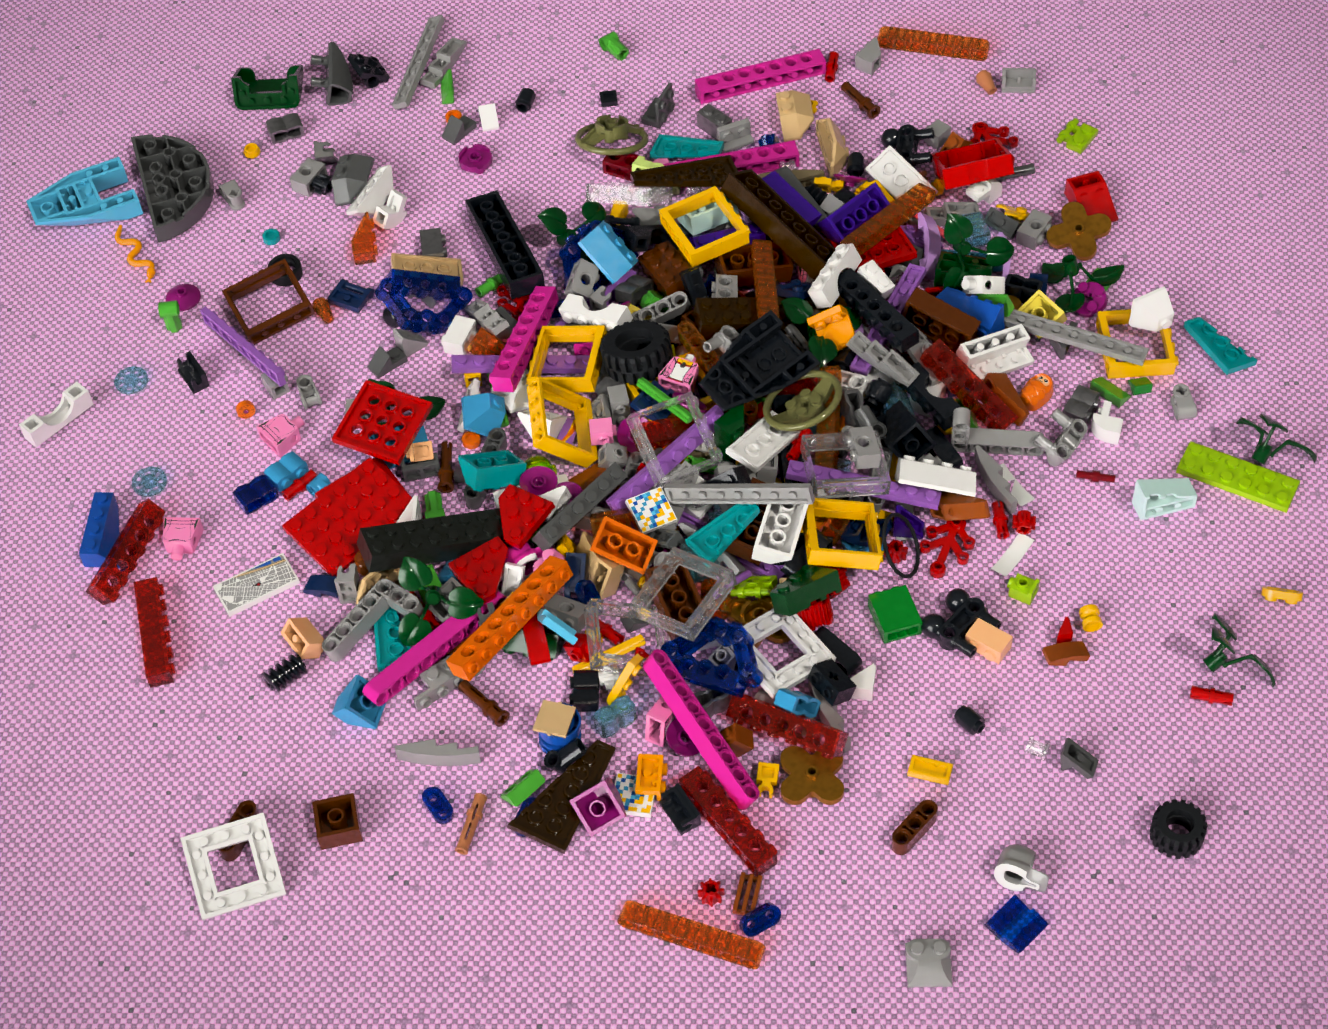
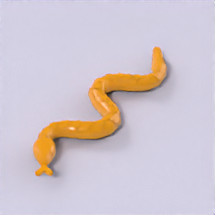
[115,224,155,283]

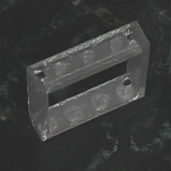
[586,182,673,207]
[626,391,723,488]
[800,430,891,498]
[629,547,737,642]
[584,598,672,677]

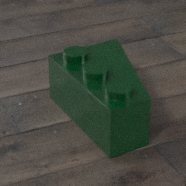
[934,251,993,287]
[770,564,842,616]

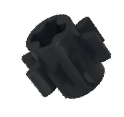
[312,173,332,195]

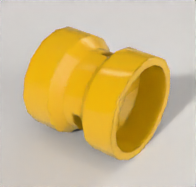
[1079,604,1103,632]

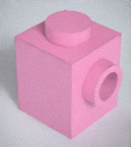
[589,417,617,446]

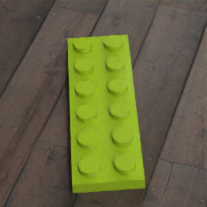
[1176,441,1300,513]

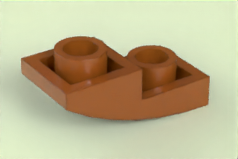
[1042,641,1090,666]

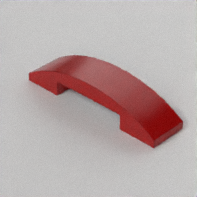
[522,613,551,665]

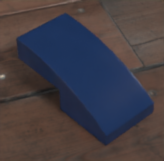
[303,575,338,598]

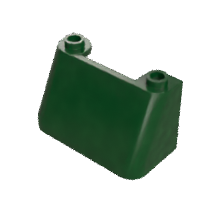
[231,65,304,110]

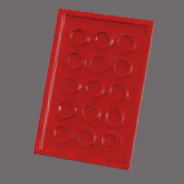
[282,457,421,577]

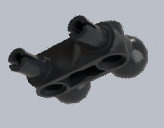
[881,124,934,168]
[921,588,1002,658]

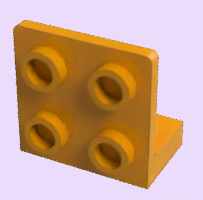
[806,304,855,351]

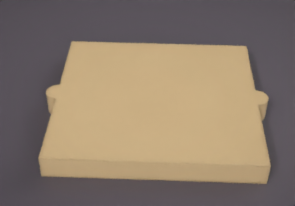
[533,699,576,738]

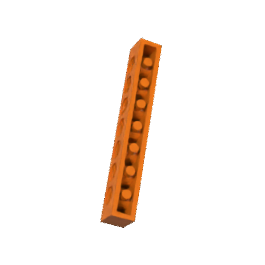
[446,555,573,682]

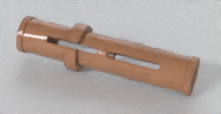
[455,793,487,855]

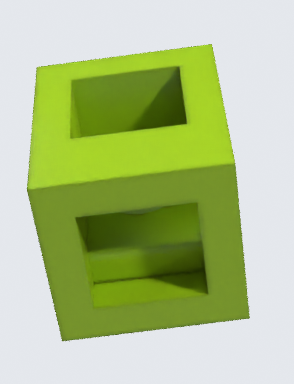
[1007,573,1040,605]

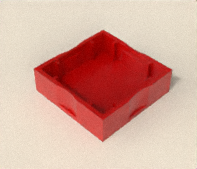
[931,138,1015,190]

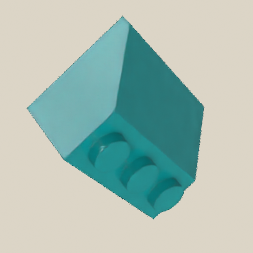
[458,450,527,492]

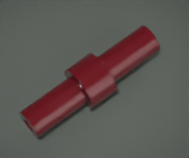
[1076,470,1115,483]

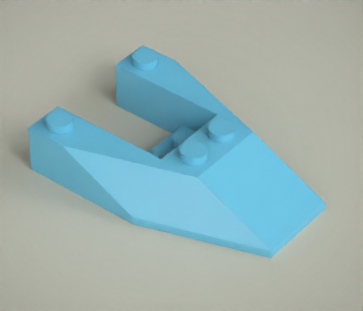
[26,157,143,226]

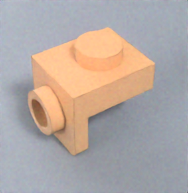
[406,441,434,462]

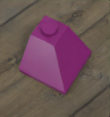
[569,776,627,837]

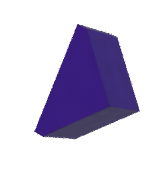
[893,505,925,540]

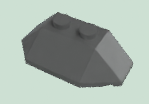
[331,153,375,207]

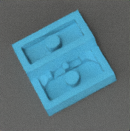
[537,609,578,645]

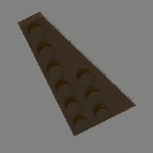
[630,155,738,187]
[507,739,616,854]

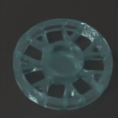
[114,366,149,394]
[132,467,167,497]

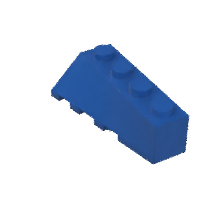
[936,287,1005,337]
[79,492,122,568]

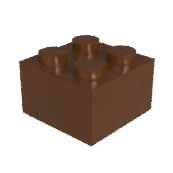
[312,793,363,850]

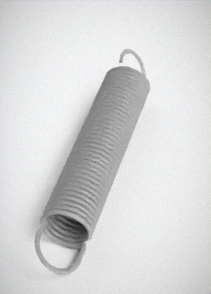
[620,573,657,612]

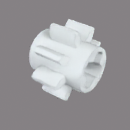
[598,665,620,690]

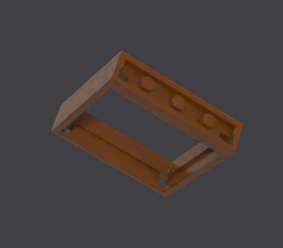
[222,259,315,345]

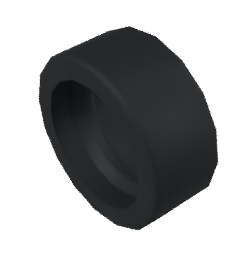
[268,253,303,287]

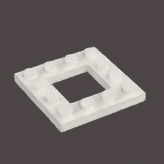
[722,608,836,699]
[180,812,287,921]

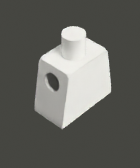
[961,275,1005,295]

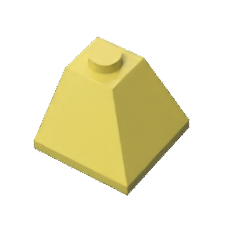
[1018,289,1067,339]

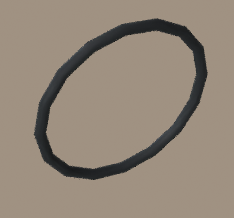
[882,513,920,578]

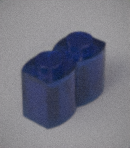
[232,475,279,515]

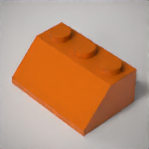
[590,516,658,575]

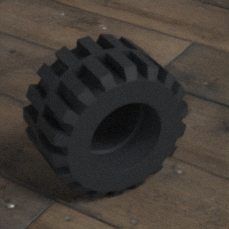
[1150,799,1208,859]

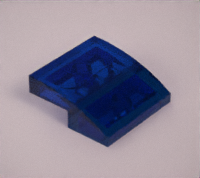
[984,895,1049,954]

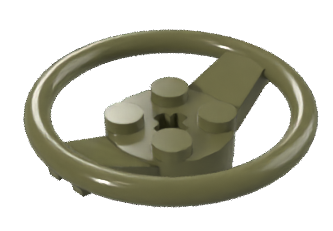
[575,114,649,155]
[763,370,842,432]

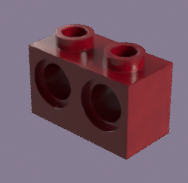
[602,148,639,181]

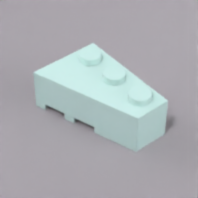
[674,194,739,236]
[1132,478,1198,521]

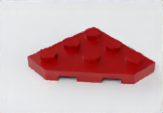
[498,484,555,550]
[448,536,509,604]

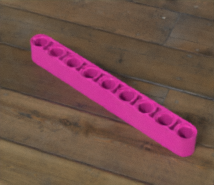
[362,590,507,706]
[643,649,760,810]

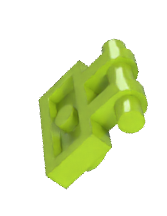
[1056,118,1099,154]
[730,575,778,599]

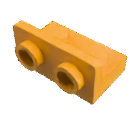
[635,754,668,801]

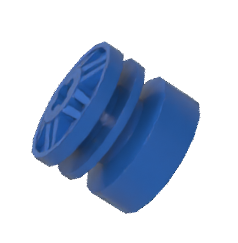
[539,703,581,754]

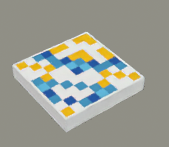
[625,486,677,534]
[615,773,656,818]

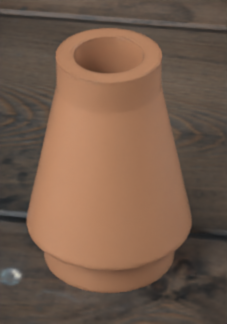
[976,70,997,95]

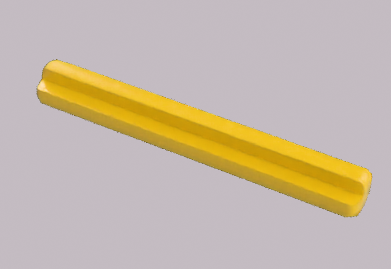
[572,634,646,673]

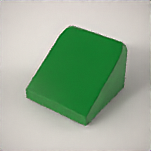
[1128,377,1153,395]

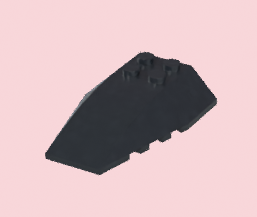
[699,310,820,412]

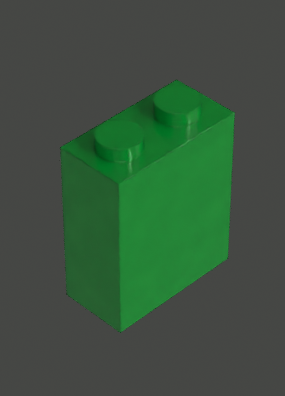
[868,585,922,644]

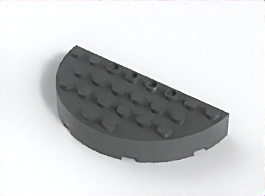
[131,134,214,243]

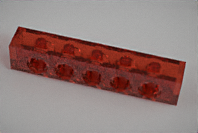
[920,338,1019,430]
[85,498,166,605]
[726,692,849,760]
[679,766,778,877]

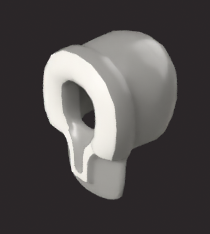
[994,844,1049,892]

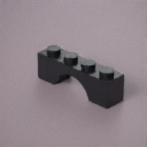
[623,224,695,252]
[899,362,961,431]

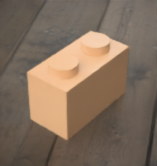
[281,617,324,659]
[965,618,1013,664]

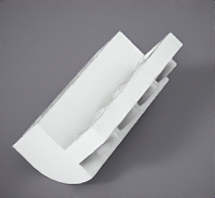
[956,324,1035,385]

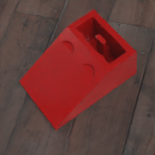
[1064,171,1118,222]

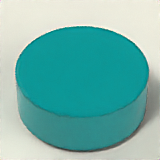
[262,229,281,245]

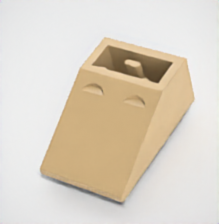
[575,531,625,600]

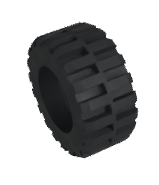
[600,320,673,385]

